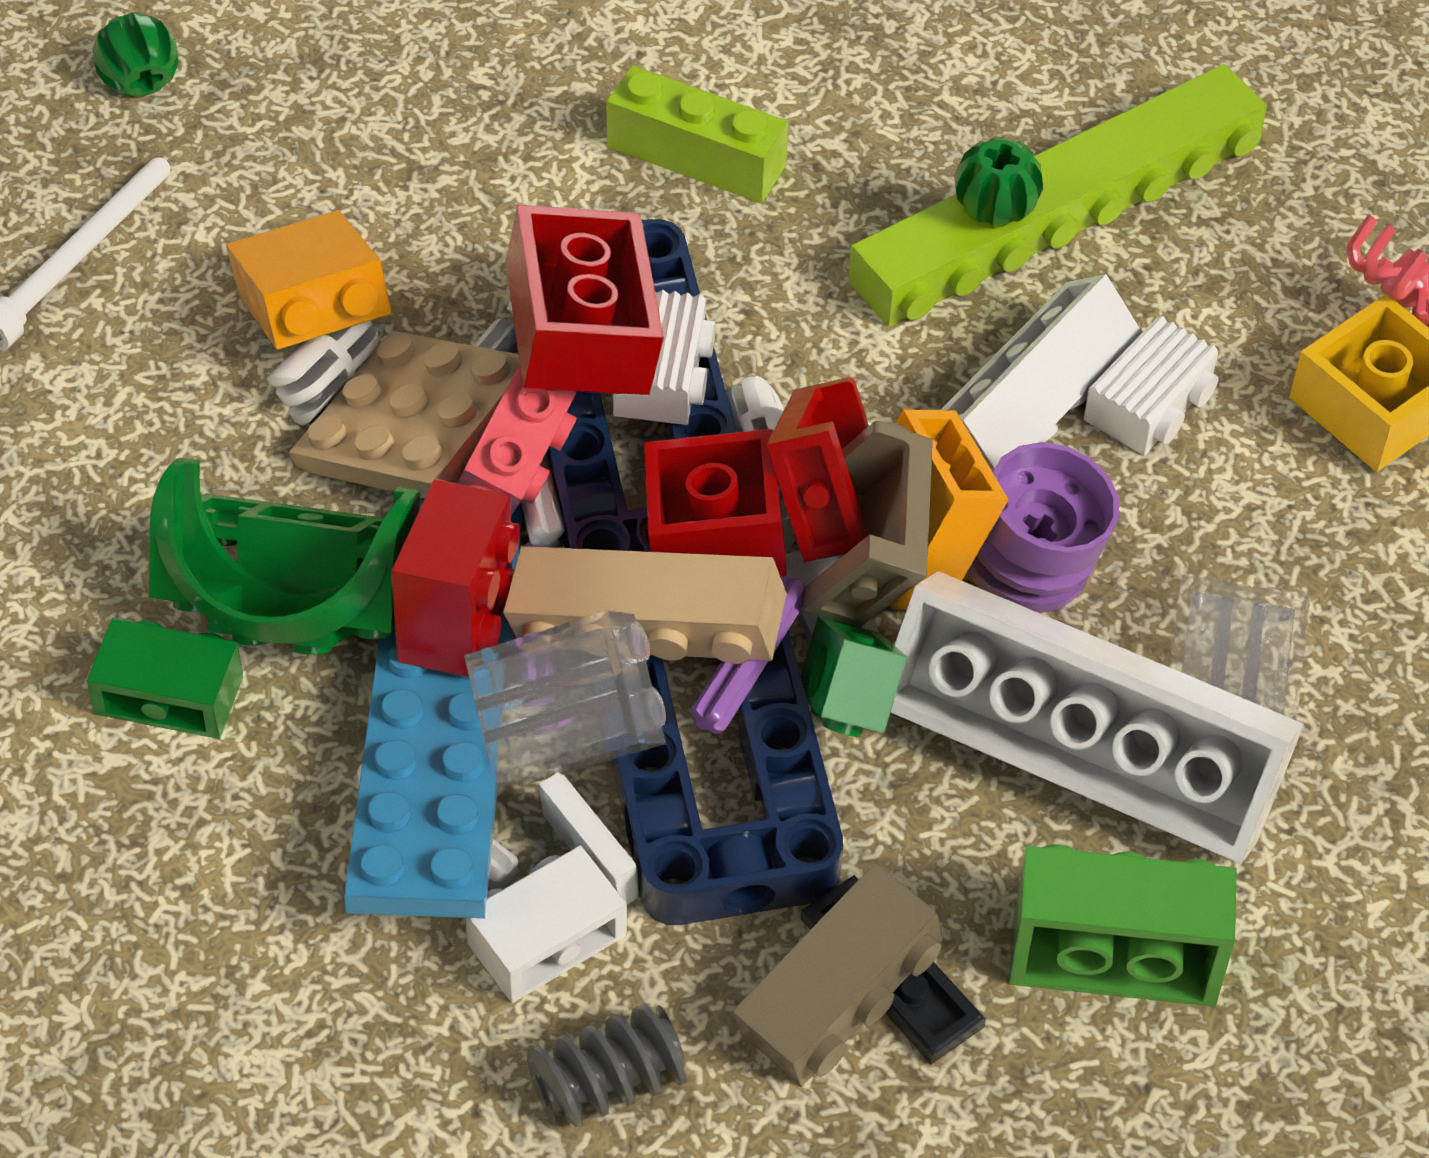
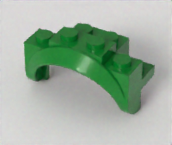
[149,457,420,655]

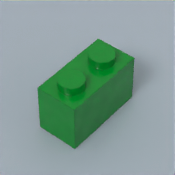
[86,618,243,739]

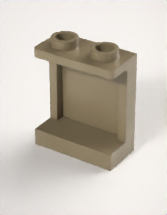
[803,421,933,627]

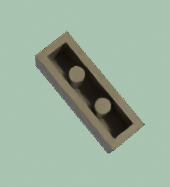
[732,862,943,1087]

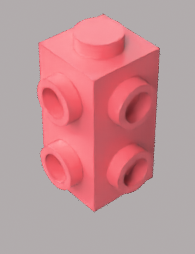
[457,364,577,516]

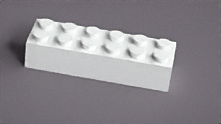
[891,571,1304,864]

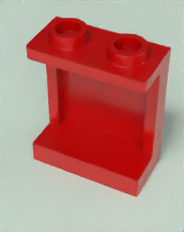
[767,377,869,563]

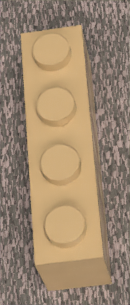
[503,546,787,664]

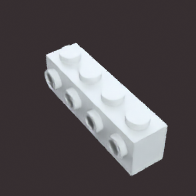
[941,274,1142,472]

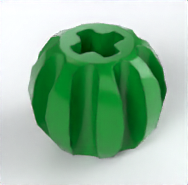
[92,12,179,98]
[954,136,1043,227]

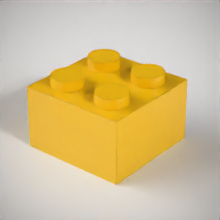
[1289,294,1429,472]

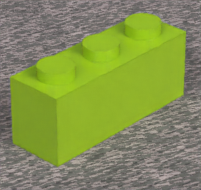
[606,65,788,204]

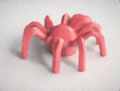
[1346,214,1429,328]

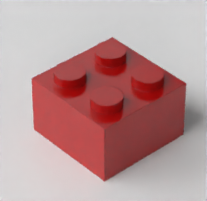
[644,429,787,576]
[391,479,520,678]

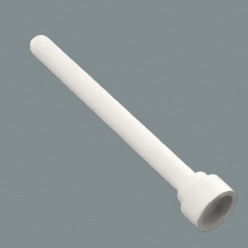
[0,157,170,352]

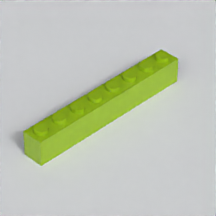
[848,64,1267,327]

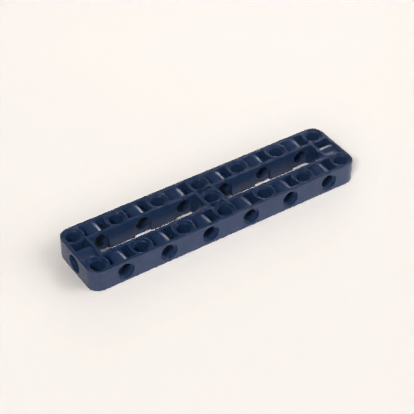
[510,219,843,925]

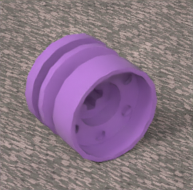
[968,442,1119,613]

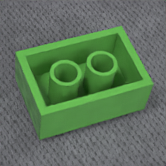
[1009,844,1237,1007]

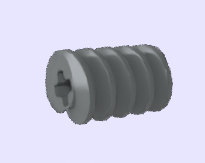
[527,1004,687,1128]

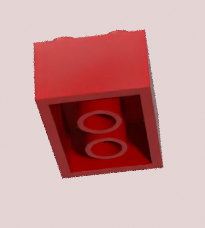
[505,205,664,395]

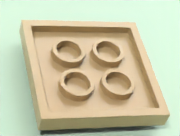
[289,331,520,499]

